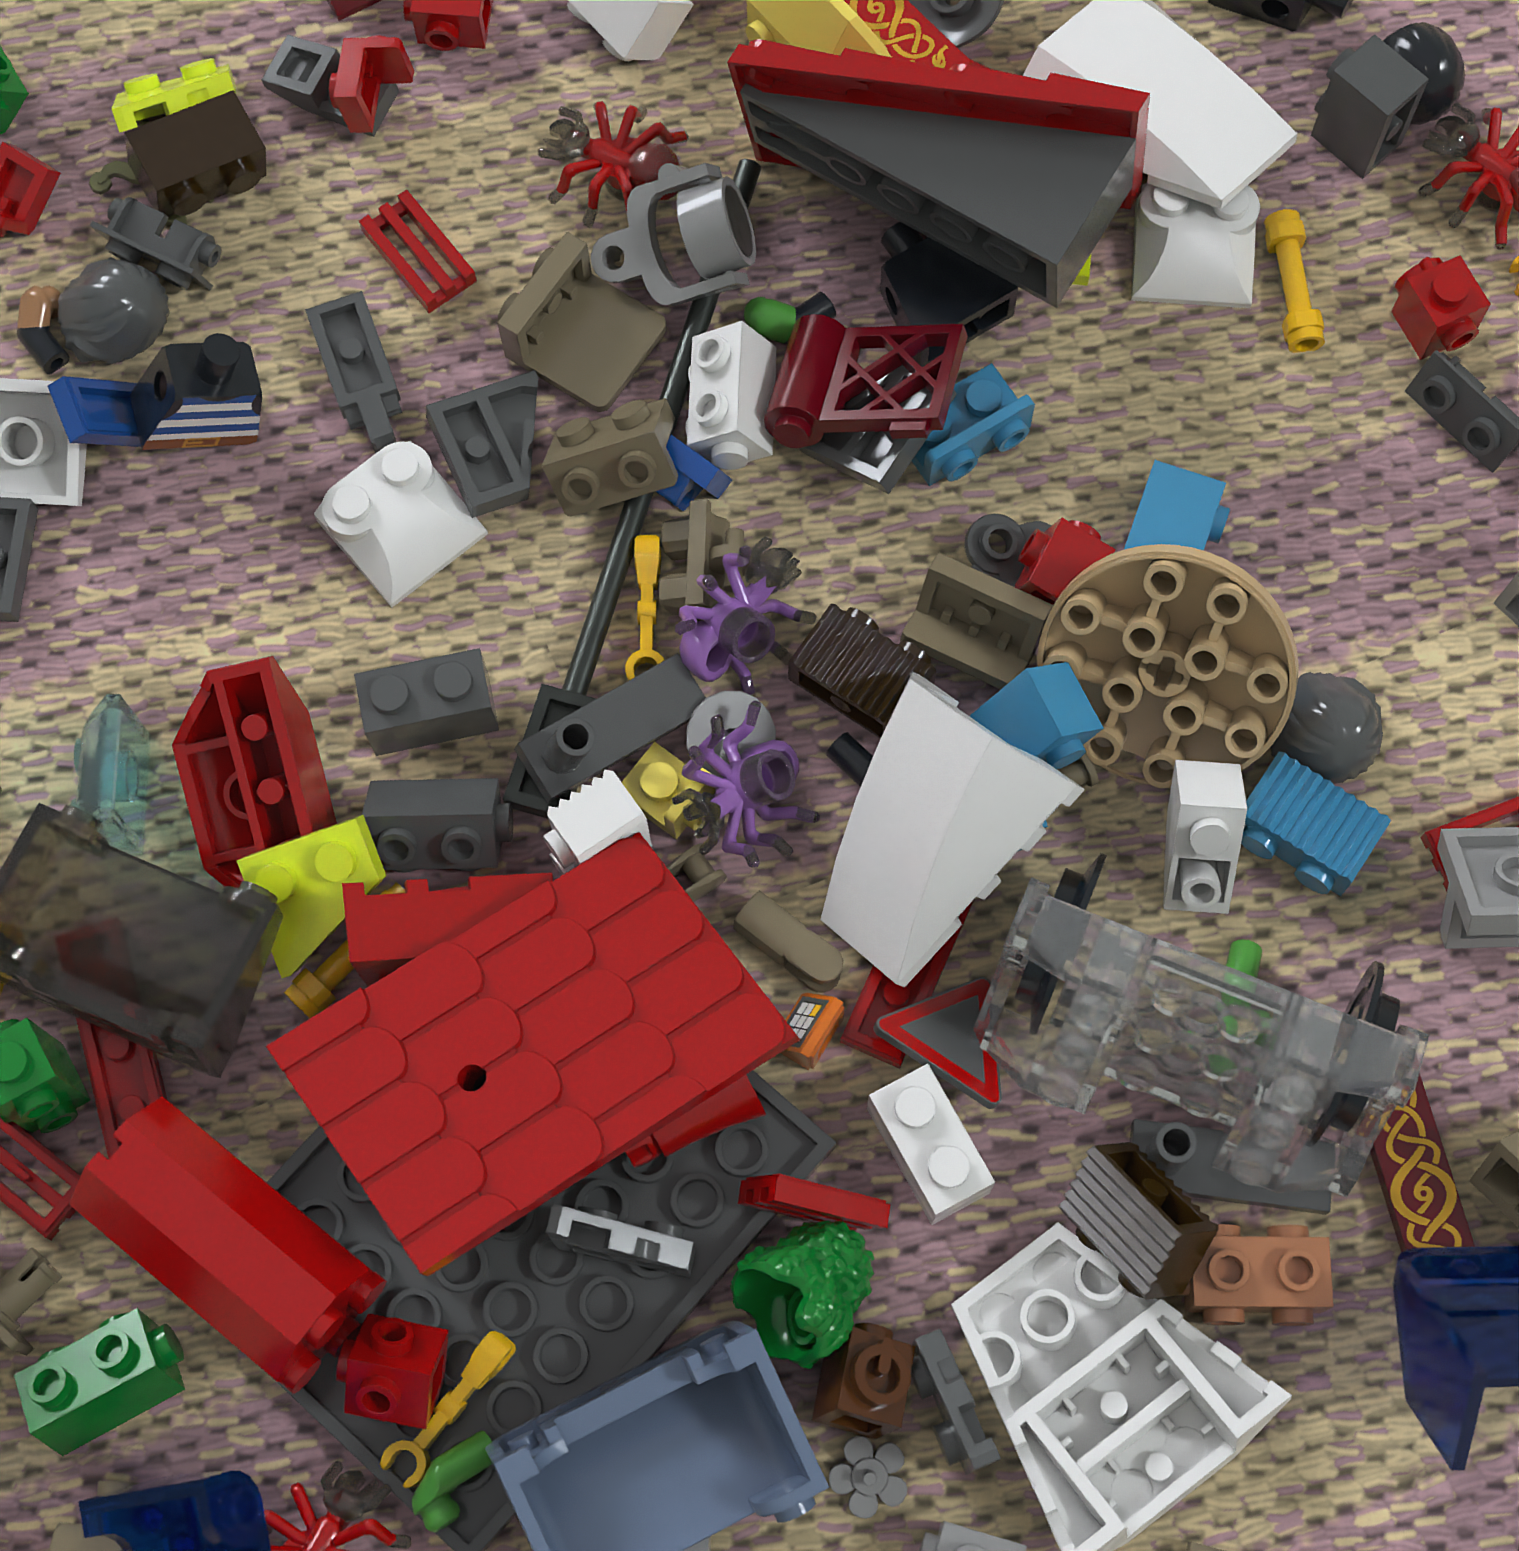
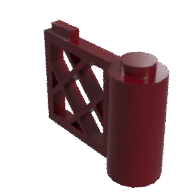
[764,314,968,449]

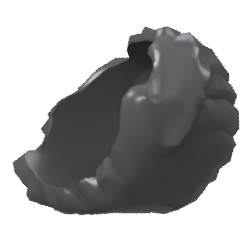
[58,257,170,364]
[1271,672,1383,784]

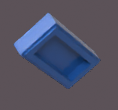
[48,376,141,447]

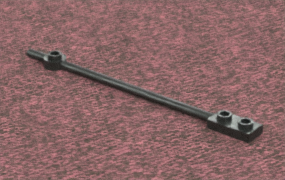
[503,159,761,819]

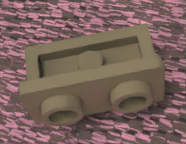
[542,398,678,517]
[900,552,1053,689]

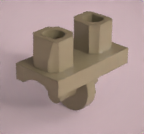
[659,499,761,621]

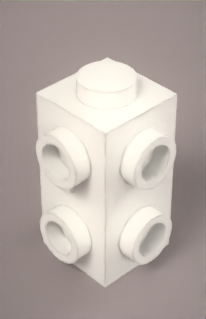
[686,321,777,470]

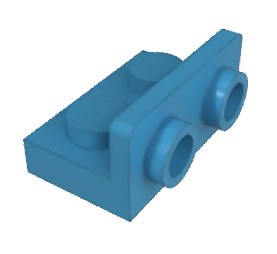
[912,363,1035,486]

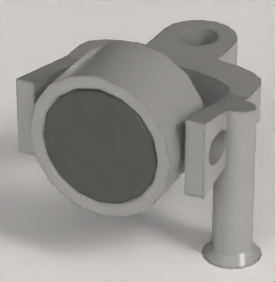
[591,163,756,306]

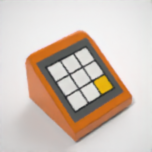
[781,993,845,1070]

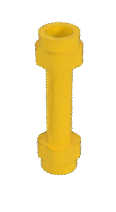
[1264,209,1325,353]
[283,882,405,1019]

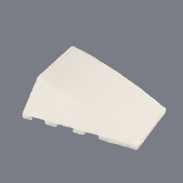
[1023,0,1297,209]
[820,671,1085,987]
[951,1223,1292,1551]

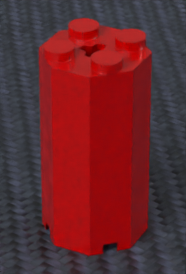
[69,1096,387,1394]

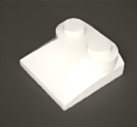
[1131,183,1260,308]
[0,378,87,506]
[314,441,488,608]

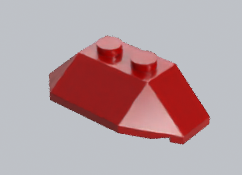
[172,655,337,907]

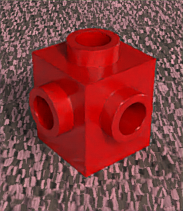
[336,1314,449,1429]

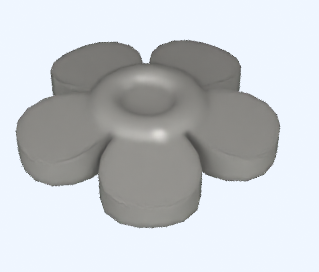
[829,1436,908,1519]

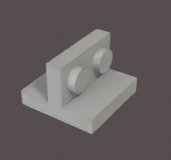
[1437,827,1519,949]

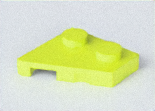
[111,58,236,133]
[237,815,386,978]

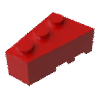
[342,872,555,987]

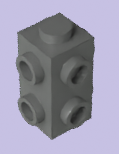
[362,778,513,873]

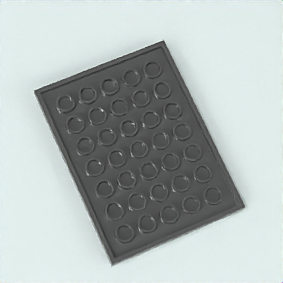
[267,1071,836,1551]

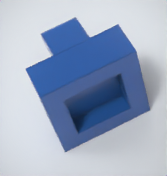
[656,435,733,512]

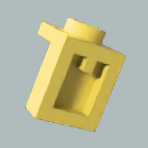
[622,742,715,840]

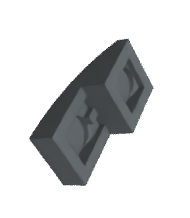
[261,34,399,137]

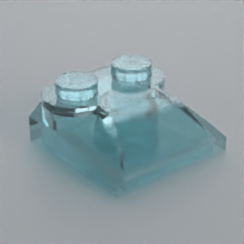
[69,694,151,855]

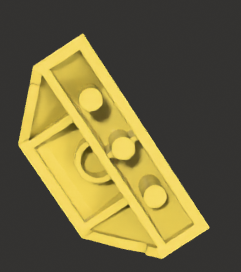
[745,0,892,57]

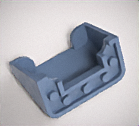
[485,1320,830,1551]

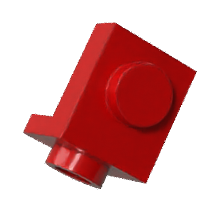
[329,35,414,133]
[0,141,61,237]

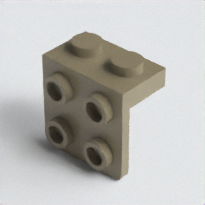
[497,232,666,412]

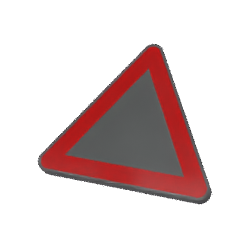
[873,977,1002,1109]

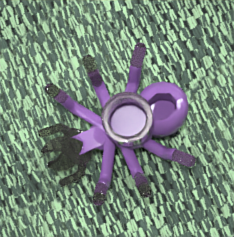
[675,536,817,697]
[672,701,820,868]

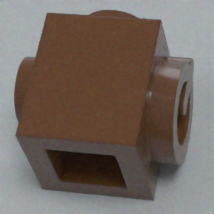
[811,1323,916,1439]

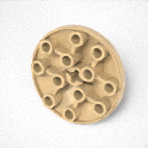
[1037,544,1299,788]

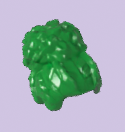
[730,1221,874,1369]

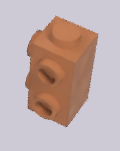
[1175,1224,1333,1326]

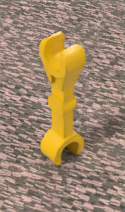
[625,535,665,681]
[380,1331,516,1488]

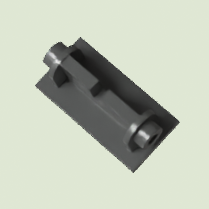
[90,197,222,290]
[1405,350,1519,473]

